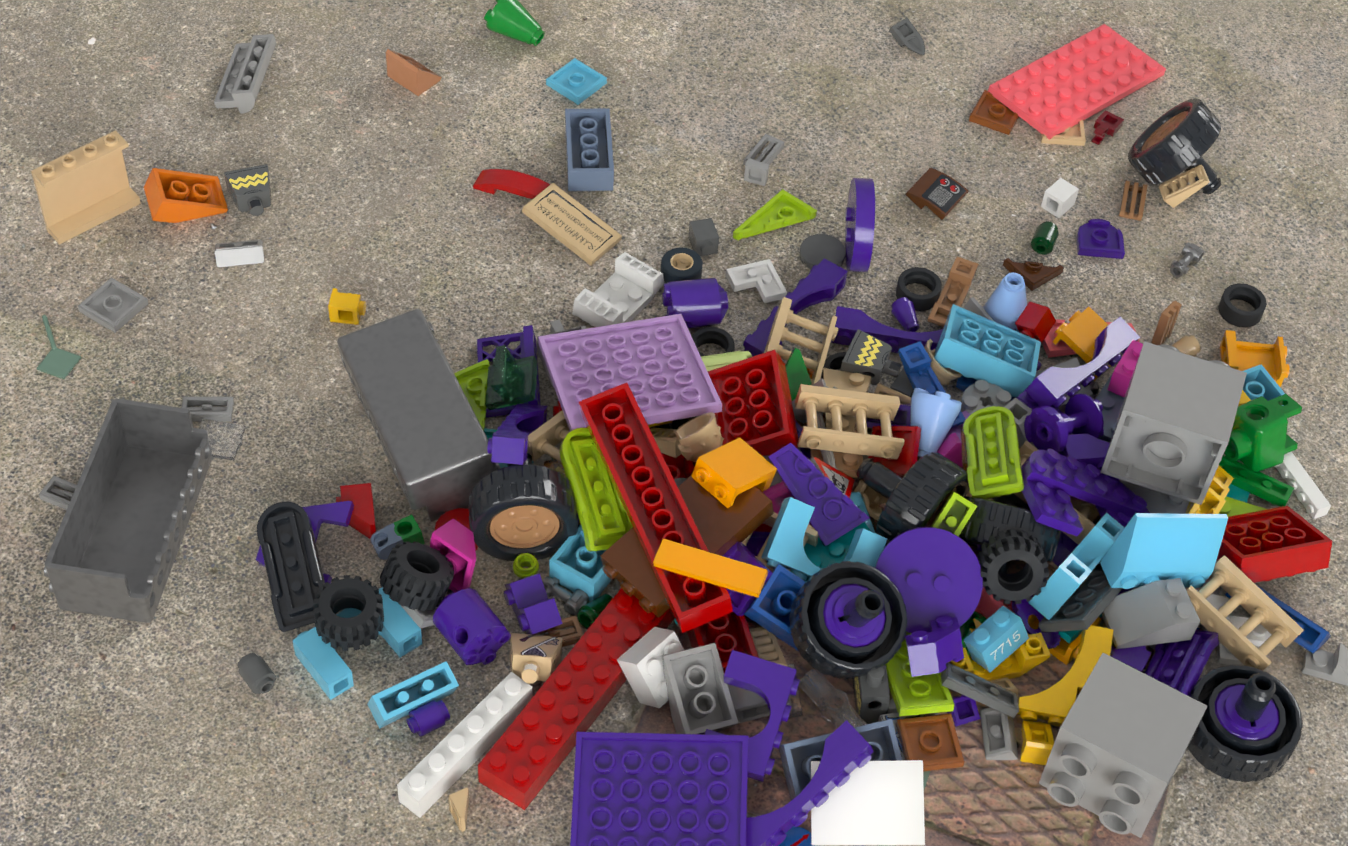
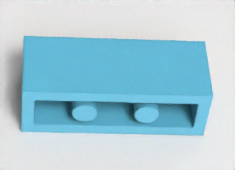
[367,661,459,729]

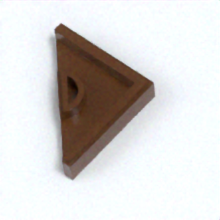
[1003,258,1064,291]

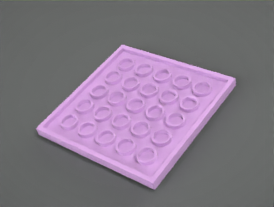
[538,314,722,432]

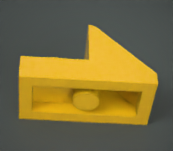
[1020,720,1054,765]

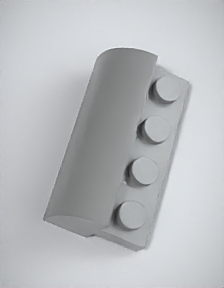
[214,34,276,114]

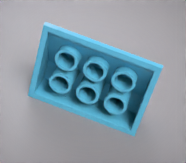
[934,304,1041,397]
[1100,513,1228,589]

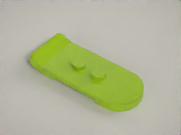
[963,406,1024,499]
[559,428,633,552]

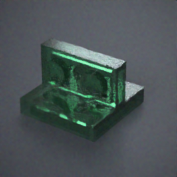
[485,345,538,410]

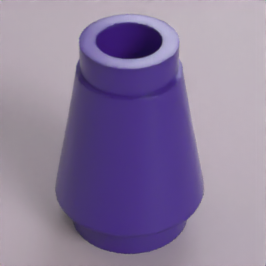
[891,297,920,332]

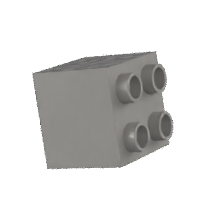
[1101,341,1247,505]
[1039,653,1207,838]

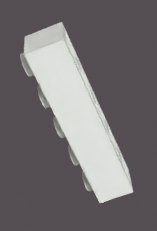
[1274,452,1331,519]

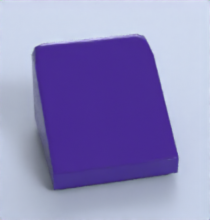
[947,694,980,727]

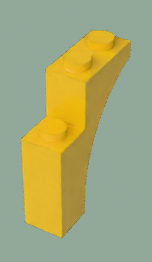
[1017,625,1113,727]

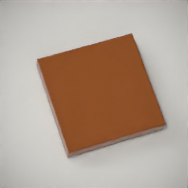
[969,90,1019,135]
[896,713,965,772]

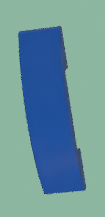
[898,341,966,428]

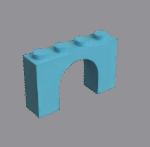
[761,497,887,581]
[1028,513,1124,620]
[292,587,422,700]

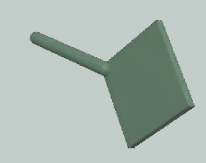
[37,315,81,380]

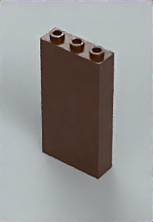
[601,475,774,618]

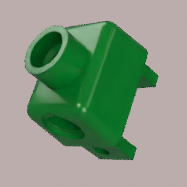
[1224,394,1302,472]

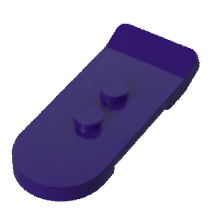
[1144,630,1219,697]

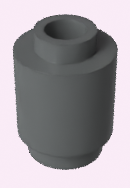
[237,653,276,694]

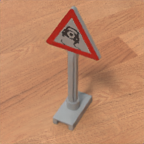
[792,378,854,498]

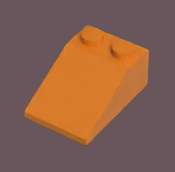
[144,168,228,223]

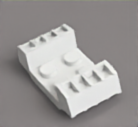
[572,252,664,327]

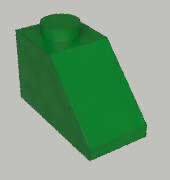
[785,348,812,401]

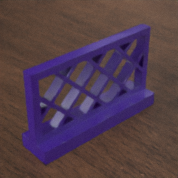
[477,325,541,418]

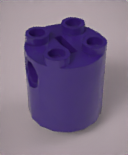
[662,278,728,328]
[433,588,511,665]

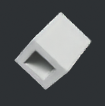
[1041,178,1079,218]

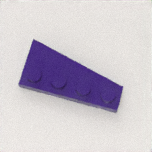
[768,443,870,547]

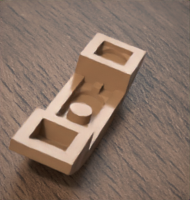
[928,257,979,327]

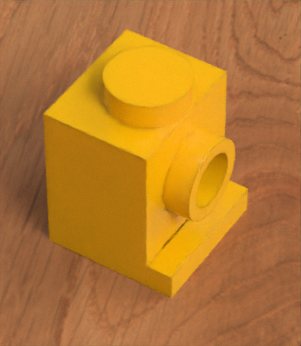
[328,288,366,325]

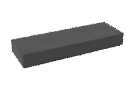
[941,663,1019,718]

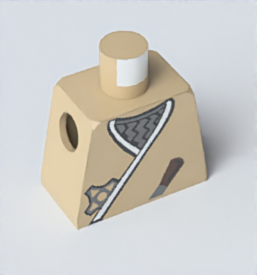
[509,633,563,684]

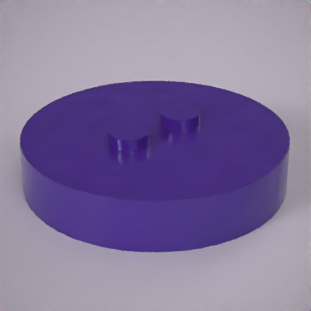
[845,178,875,272]
[875,527,983,633]

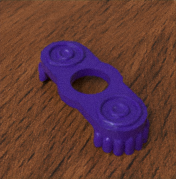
[1012,595,1061,649]

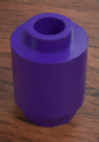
[406,700,450,737]

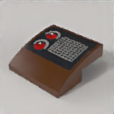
[905,168,969,220]

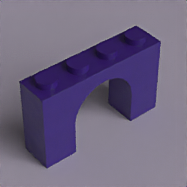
[705,650,800,782]

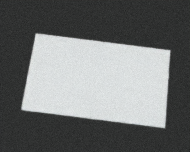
[811,760,925,845]

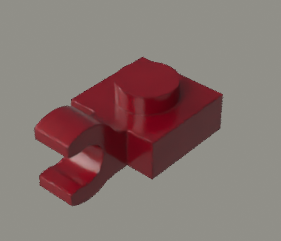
[1091,110,1124,145]

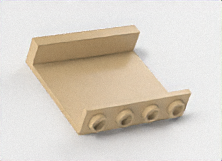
[31,130,141,245]

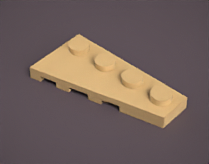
[823,368,871,433]

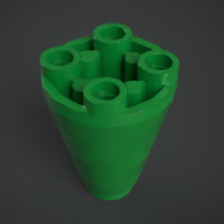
[484,0,545,46]

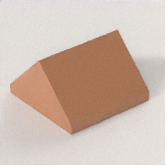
[386,49,442,96]

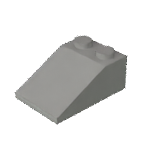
[1101,578,1200,649]
[662,643,738,735]

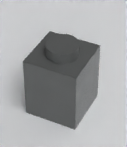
[688,218,719,256]

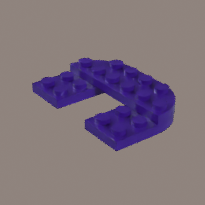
[1021,449,1150,536]

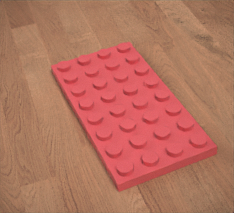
[988,24,1166,140]

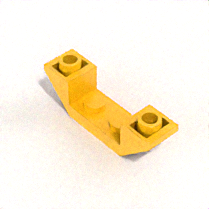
[948,633,1051,681]

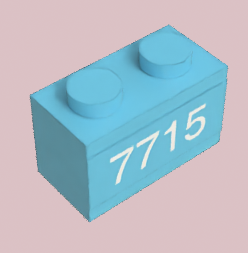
[964,606,1029,673]

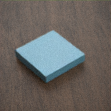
[546,58,607,105]

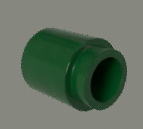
[1031,221,1059,255]

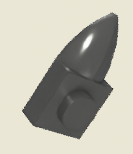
[889,18,925,55]

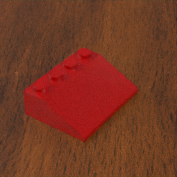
[708,350,800,456]
[1217,506,1332,583]

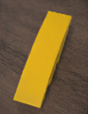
[1185,466,1234,514]

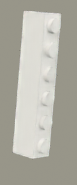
[397,672,533,818]

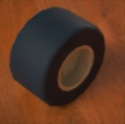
[660,247,703,284]

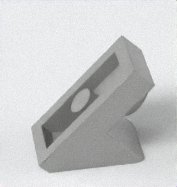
[1302,643,1348,686]

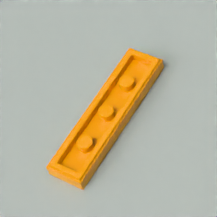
[653,539,768,598]

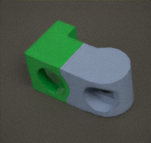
[370,514,425,560]

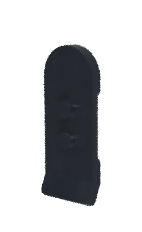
[257,502,325,632]

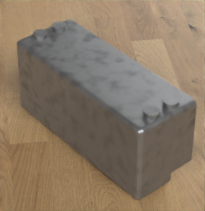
[337,309,501,522]
[44,398,212,623]

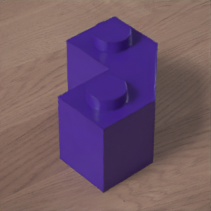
[503,573,563,635]
[905,616,964,677]

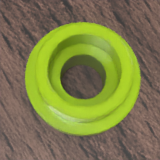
[513,553,539,578]

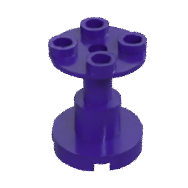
[1024,394,1104,454]

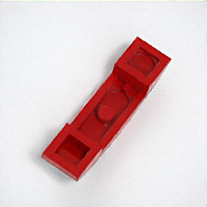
[473,169,551,199]

